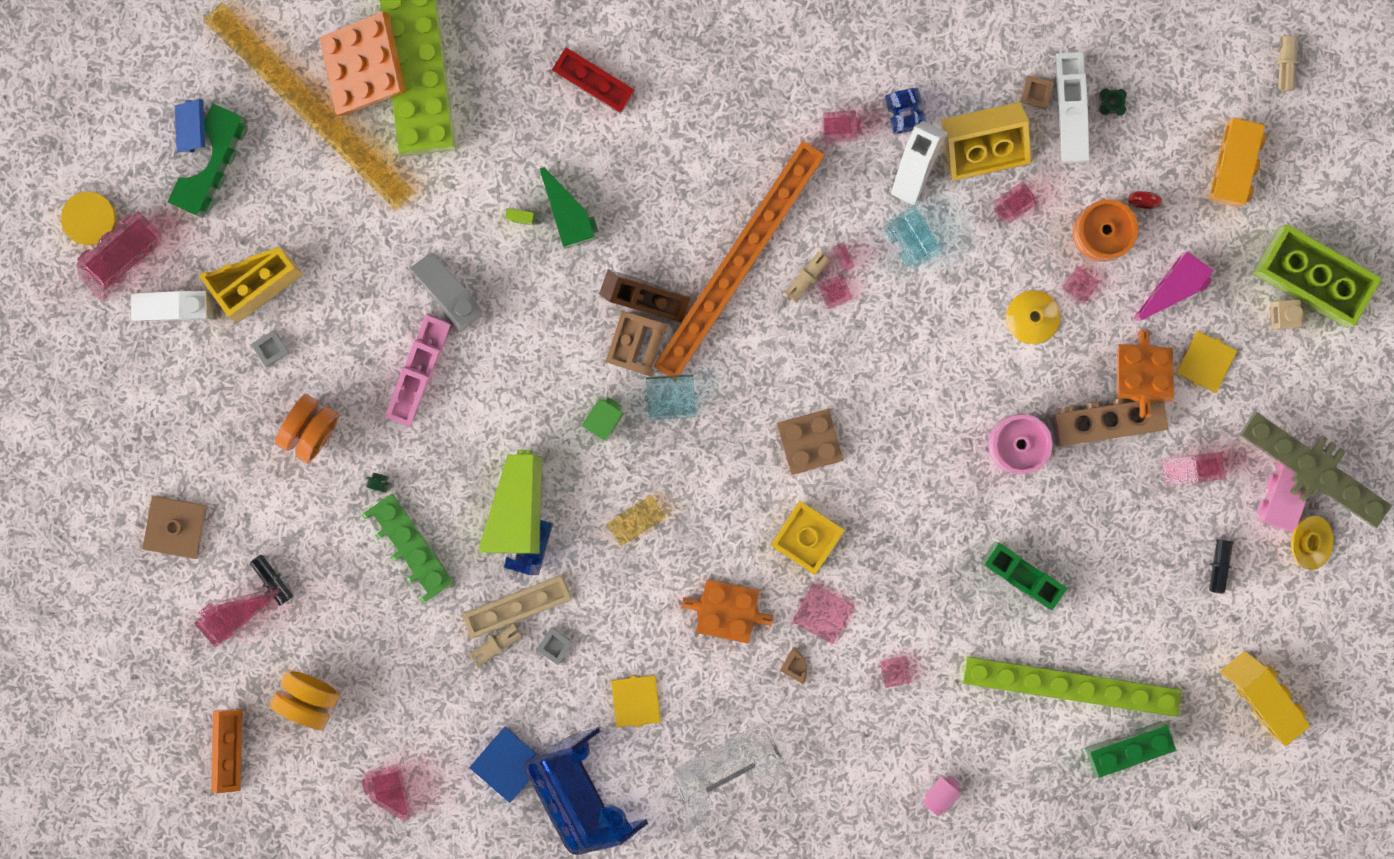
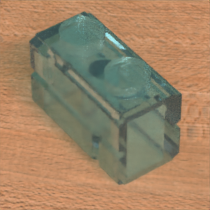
[884,205,943,270]

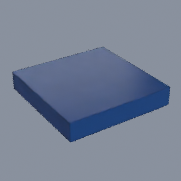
[469,726,546,803]

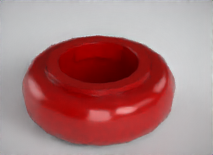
[1128,191,1162,209]

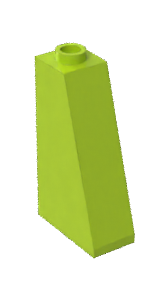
[479,449,542,554]

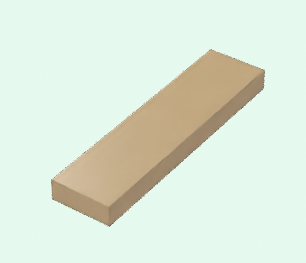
[462,574,572,639]

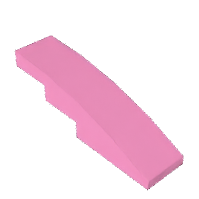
[385,313,452,427]

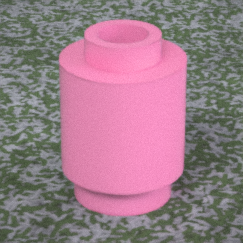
[922,775,962,817]

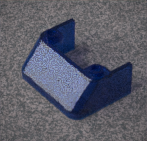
[524,727,648,855]

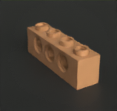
[1052,398,1169,446]

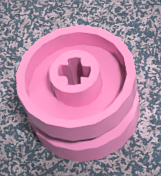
[988,414,1053,475]

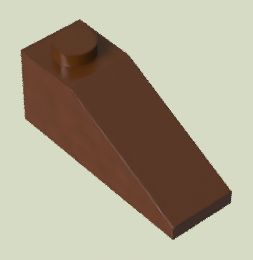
[599,269,690,323]

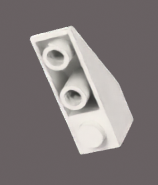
[891,121,948,206]

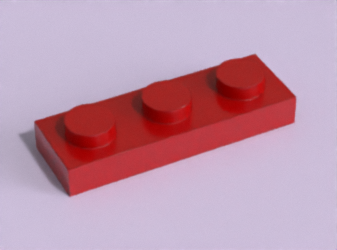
[552,47,635,114]

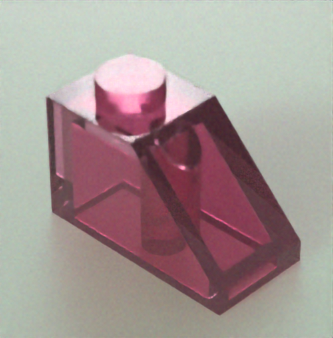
[1161,452,1226,486]
[362,763,412,821]

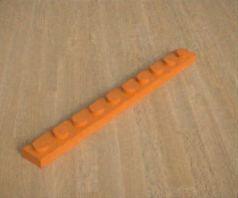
[653,140,825,382]

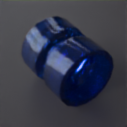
[885,88,927,134]

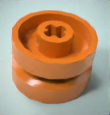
[1072,199,1138,262]
[275,394,340,464]

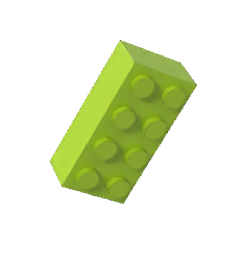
[1252,224,1382,328]

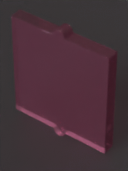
[792,583,854,645]

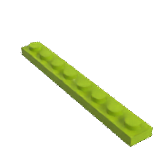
[962,656,1182,717]

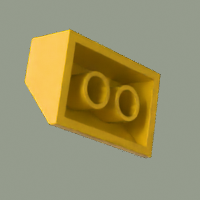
[940,102,1031,181]

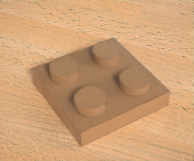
[777,409,844,475]

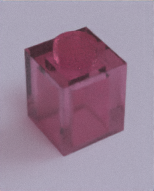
[822,110,862,143]
[993,181,1039,224]

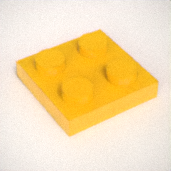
[770,500,845,575]

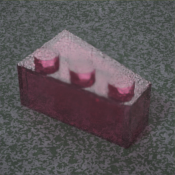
[76,211,162,302]

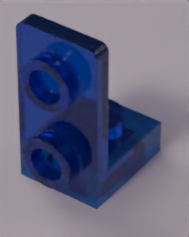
[503,519,553,575]

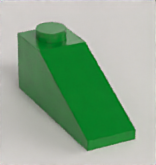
[539,167,599,249]

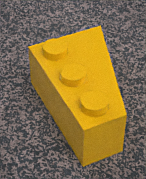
[1220,651,1311,747]

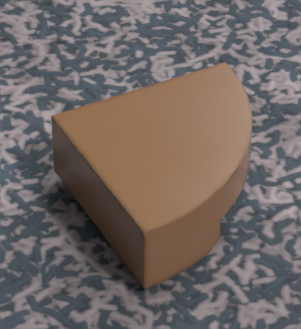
[780,647,807,684]

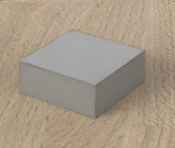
[251,330,290,367]
[536,627,574,665]

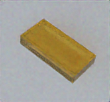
[606,495,666,546]

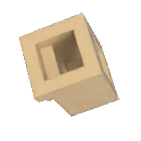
[1270,300,1305,330]

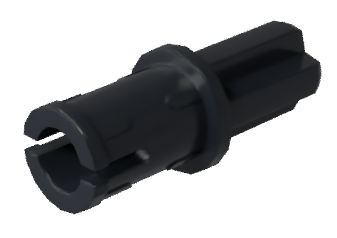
[1209,539,1234,594]
[250,555,293,606]

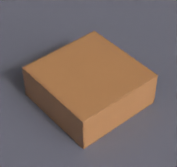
[1020,75,1054,110]

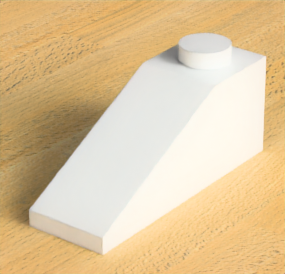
[131,291,213,321]

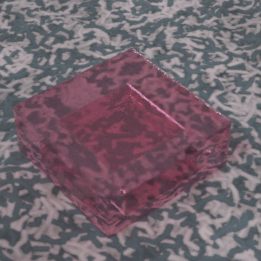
[833,242,854,273]
[1061,266,1100,304]
[817,274,853,310]
[879,655,912,688]

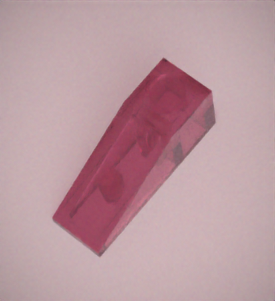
[194,587,281,648]

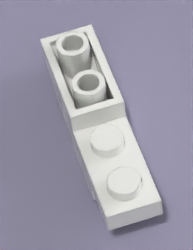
[1056,52,1089,164]

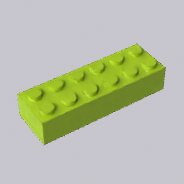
[380,0,456,157]

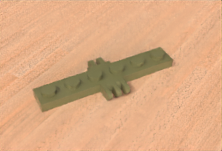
[1239,412,1393,528]

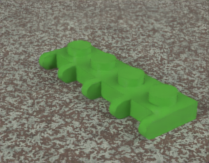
[361,493,454,604]

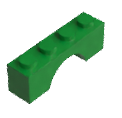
[167,103,248,218]

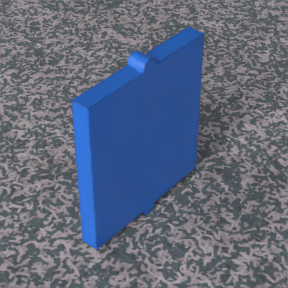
[175,99,205,153]

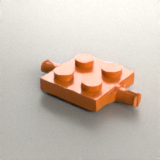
[1117,329,1174,418]
[681,579,774,644]

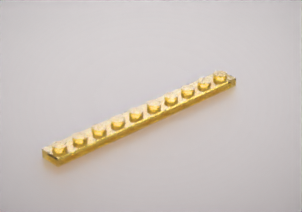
[203,2,415,211]

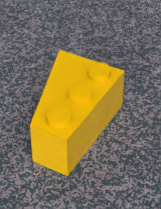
[198,247,303,323]

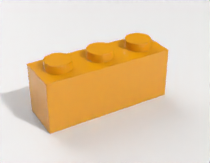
[1208,117,1267,207]

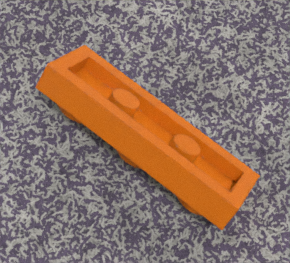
[211,709,242,793]

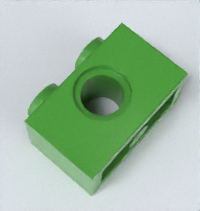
[582,397,624,441]

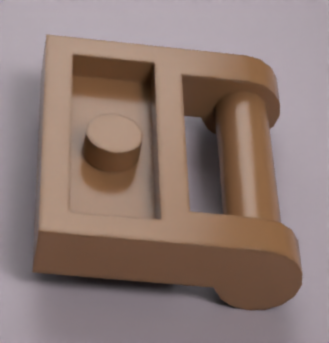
[606,311,669,377]

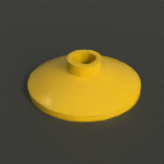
[1006,290,1060,344]
[1291,516,1334,570]

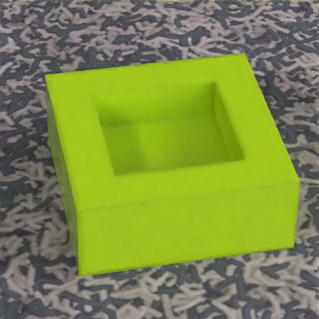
[505,208,536,226]

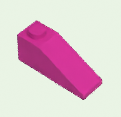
[1134,251,1213,321]

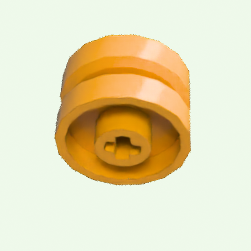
[269,669,341,730]

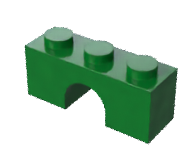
[980,541,1068,611]
[1085,721,1177,778]

